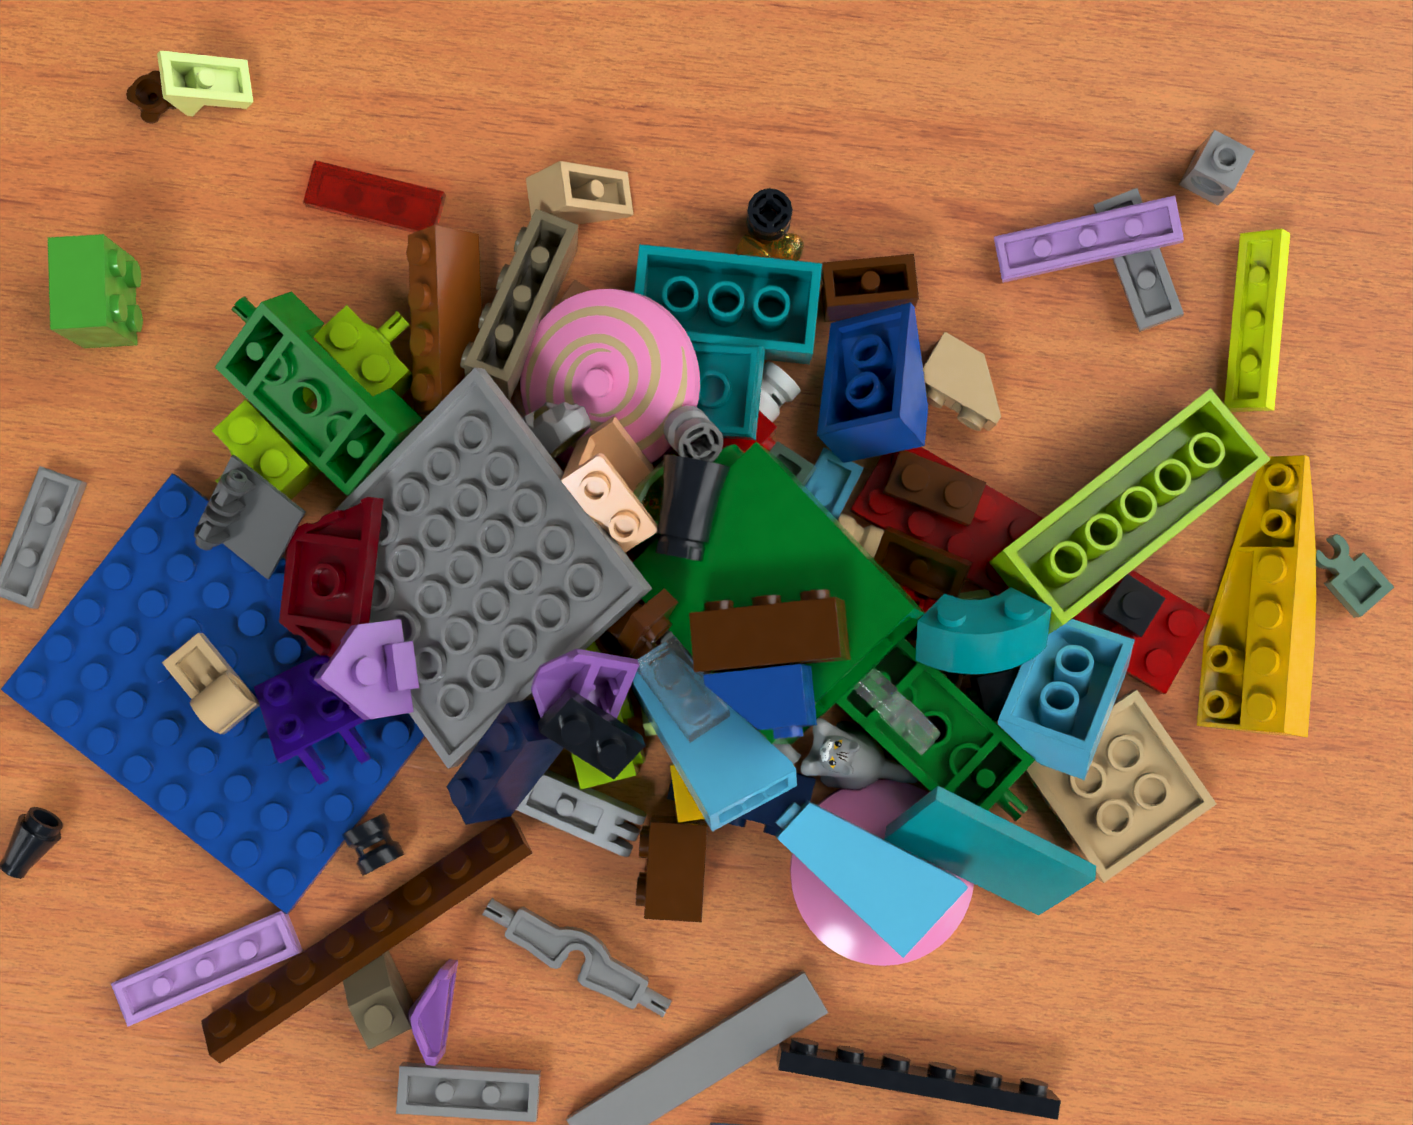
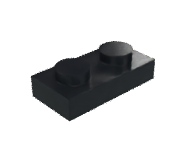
[537,688,645,779]

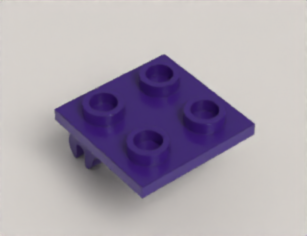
[254,655,371,785]

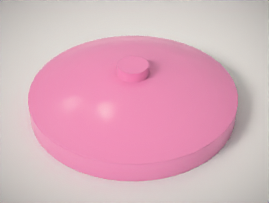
[790,779,974,966]

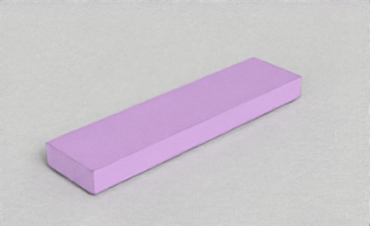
[994,195,1184,283]
[111,910,303,1027]

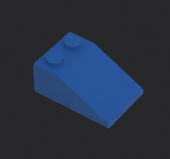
[817,302,928,463]

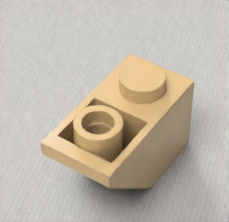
[923,332,1001,431]

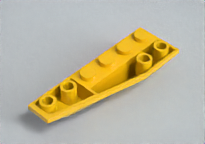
[1197,455,1316,737]

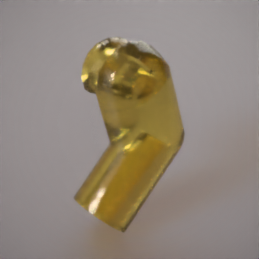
[735,233,804,261]

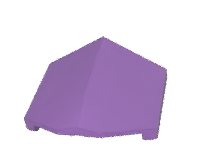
[531,649,640,719]
[408,959,458,1066]

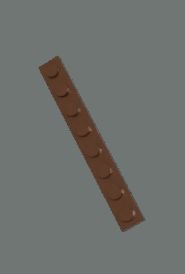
[201,815,533,1064]

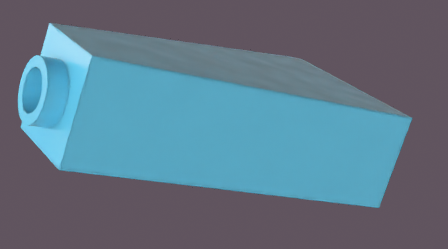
[631,650,797,832]
[775,800,969,958]

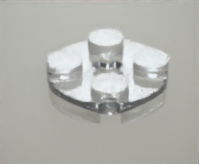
[853,668,941,756]

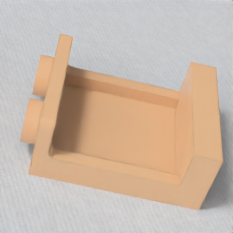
[561,416,662,552]

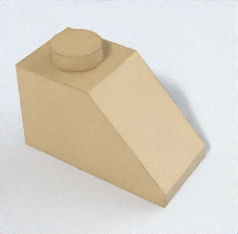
[526,161,634,225]

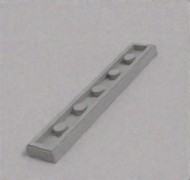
[566,970,828,1125]

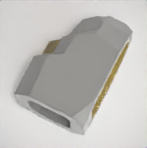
[523,401,591,459]

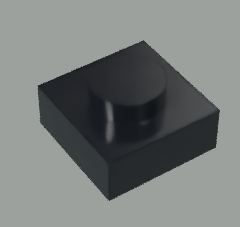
[1098,574,1166,638]

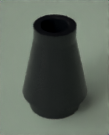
[0,807,63,879]

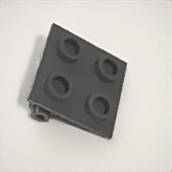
[194,455,306,579]

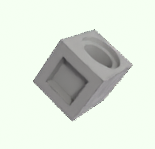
[1179,130,1255,205]

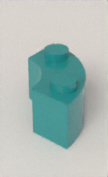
[915,587,1052,674]

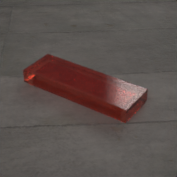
[303,160,446,233]

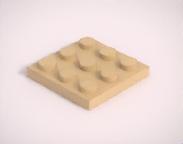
[1025,689,1217,883]

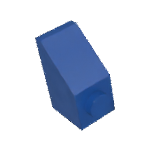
[703,664,817,739]

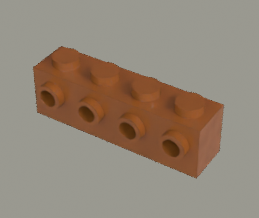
[406,225,482,416]

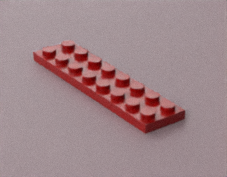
[849,447,1210,694]

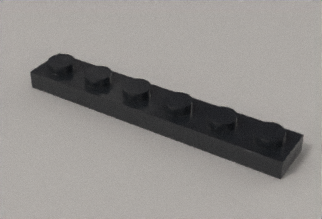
[776,1038,1061,1120]

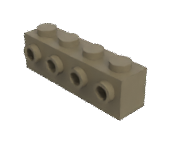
[460,209,578,401]

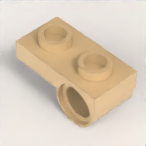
[162,633,260,734]

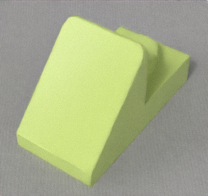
[157,51,253,117]

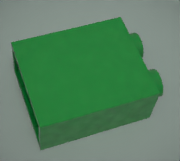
[631,442,925,744]

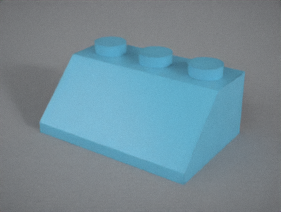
[998,619,1135,780]

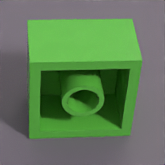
[47,234,143,348]

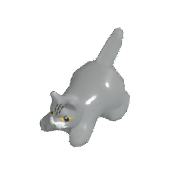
[801,718,919,790]

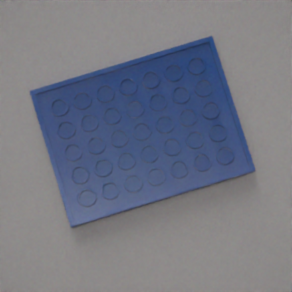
[1,473,426,914]

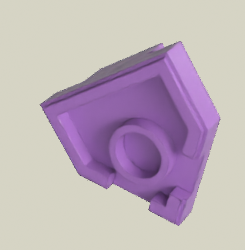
[314,619,419,720]

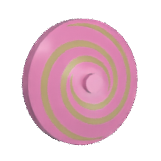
[520,289,700,464]

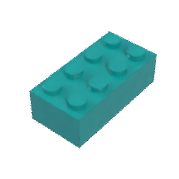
[634,244,822,365]

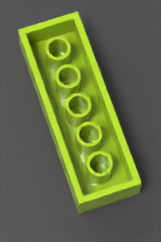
[989,388,1271,634]

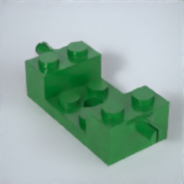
[215,291,423,496]
[836,638,1035,821]

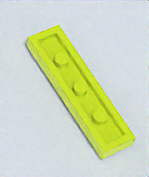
[1224,229,1290,412]

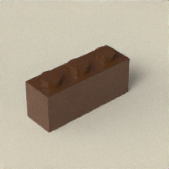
[689,590,850,674]

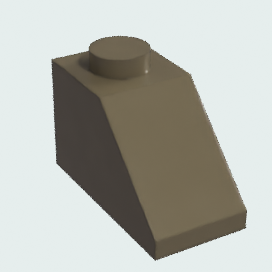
[343,950,414,1050]

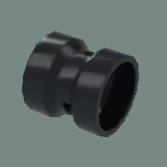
[746,188,793,245]
[342,813,404,876]

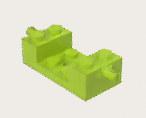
[212,305,413,500]

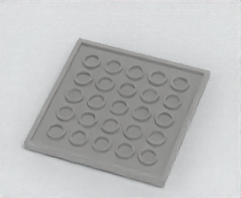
[336,367,652,769]

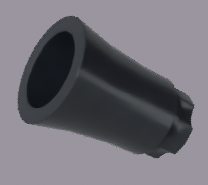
[656,455,730,561]

